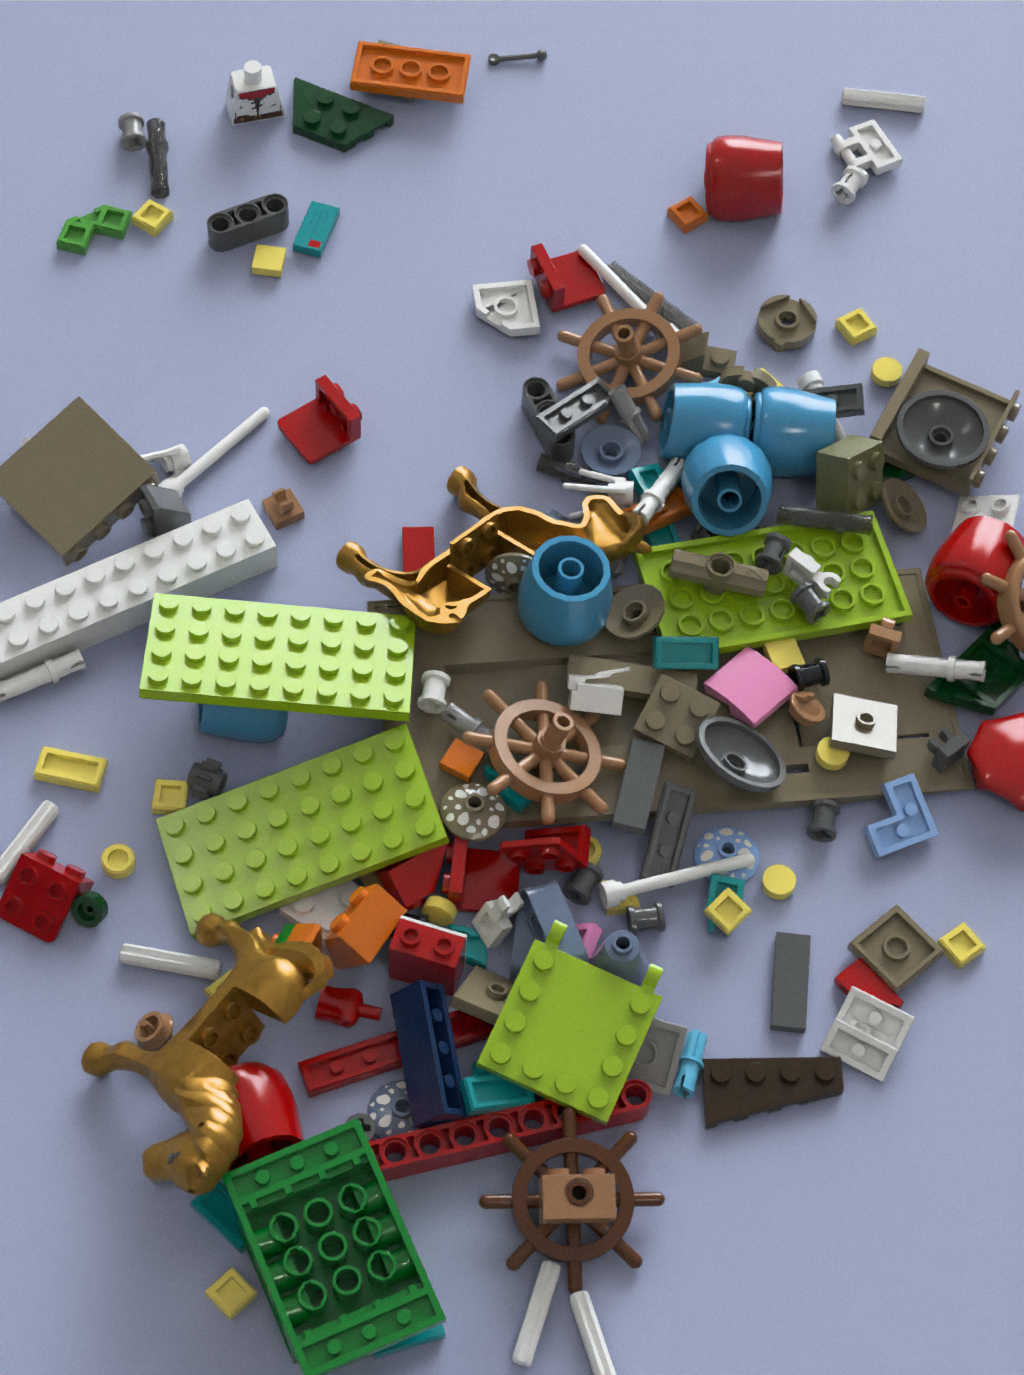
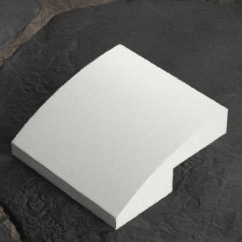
[820,986,915,1082]

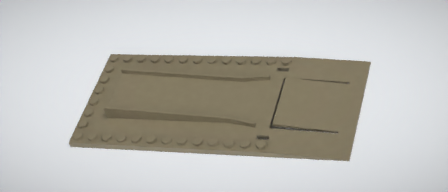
[366,568,974,833]

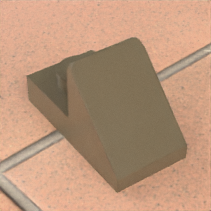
[679,332,737,379]

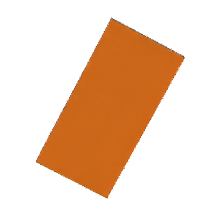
[350,41,471,104]

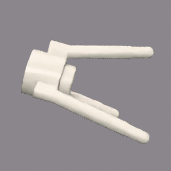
[140,443,192,479]
[562,469,634,519]

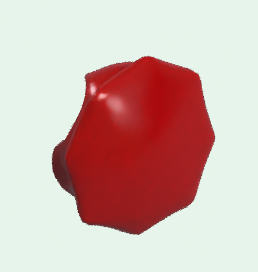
[967,712,1024,812]

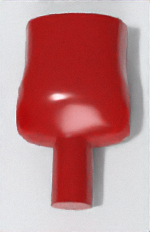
[315,986,382,1028]

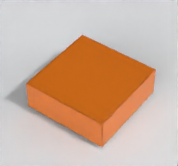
[667,196,708,234]
[439,738,485,783]

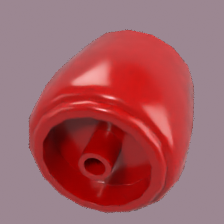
[704,135,783,222]
[925,516,1024,627]
[227,1062,304,1172]

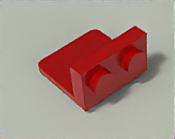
[527,243,606,313]
[277,374,362,464]
[499,825,591,875]
[442,836,520,913]
[0,849,94,943]

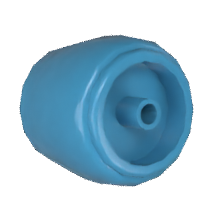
[658,383,752,463]
[749,386,836,478]
[681,434,773,536]
[517,536,613,646]
[198,703,289,743]

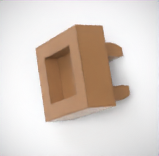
[262,487,305,530]
[862,617,903,658]

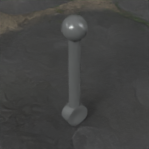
[488,50,547,66]

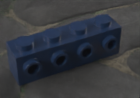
[390,980,468,1129]

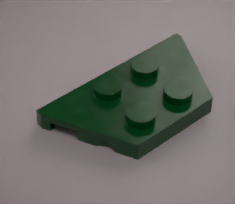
[293,77,394,153]
[924,621,1024,716]

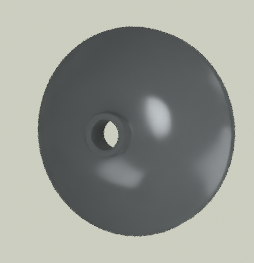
[896,390,990,470]
[696,716,786,793]

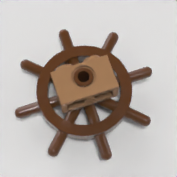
[479,1107,665,1294]

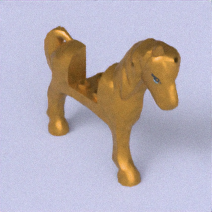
[336,466,652,634]
[81,913,334,1196]

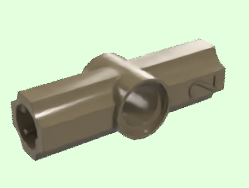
[668,548,769,598]

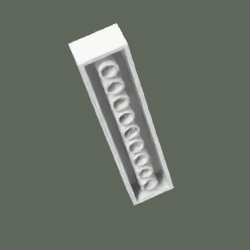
[0,499,278,681]

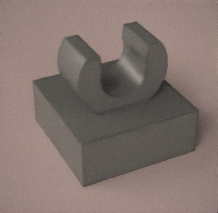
[927,728,971,774]

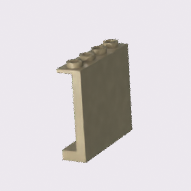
[869,348,1021,497]
[0,396,160,566]

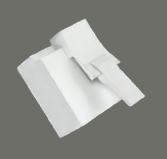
[567,667,630,716]

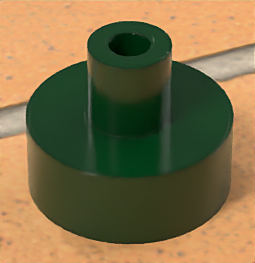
[71,891,108,928]

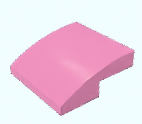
[703,647,798,728]

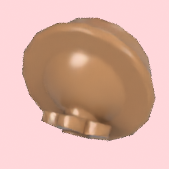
[788,691,825,727]
[135,1011,174,1051]

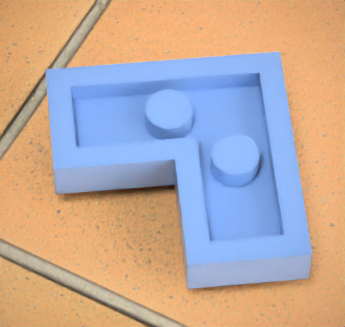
[864,773,939,859]

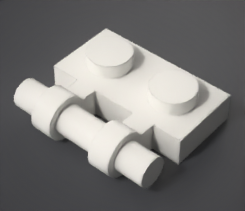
[831,119,902,179]

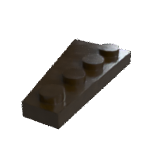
[701,1057,844,1130]

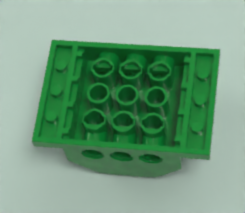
[222,1118,446,1375]

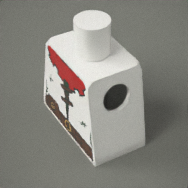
[225,60,285,126]

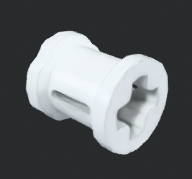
[831,166,867,205]
[417,670,451,714]

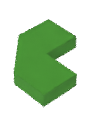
[56,205,133,255]

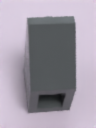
[138,484,191,538]

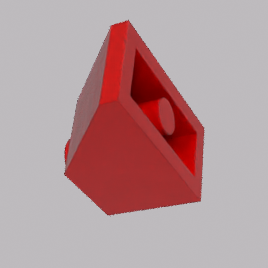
[376,844,447,910]

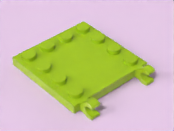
[476,920,664,1126]

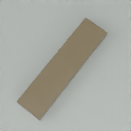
[564,654,698,700]

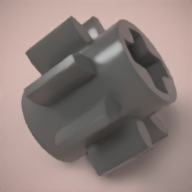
[187,757,228,800]

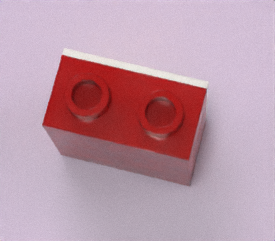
[389,915,467,997]

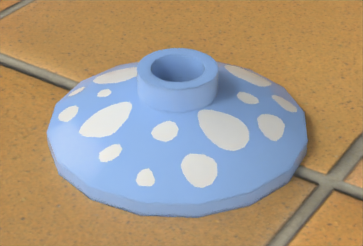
[693,827,759,883]

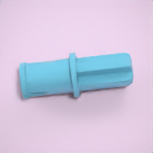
[672,1029,707,1098]

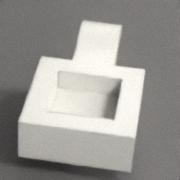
[782,547,841,599]
[471,892,524,949]

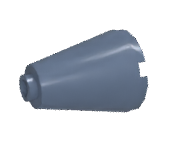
[589,930,649,987]

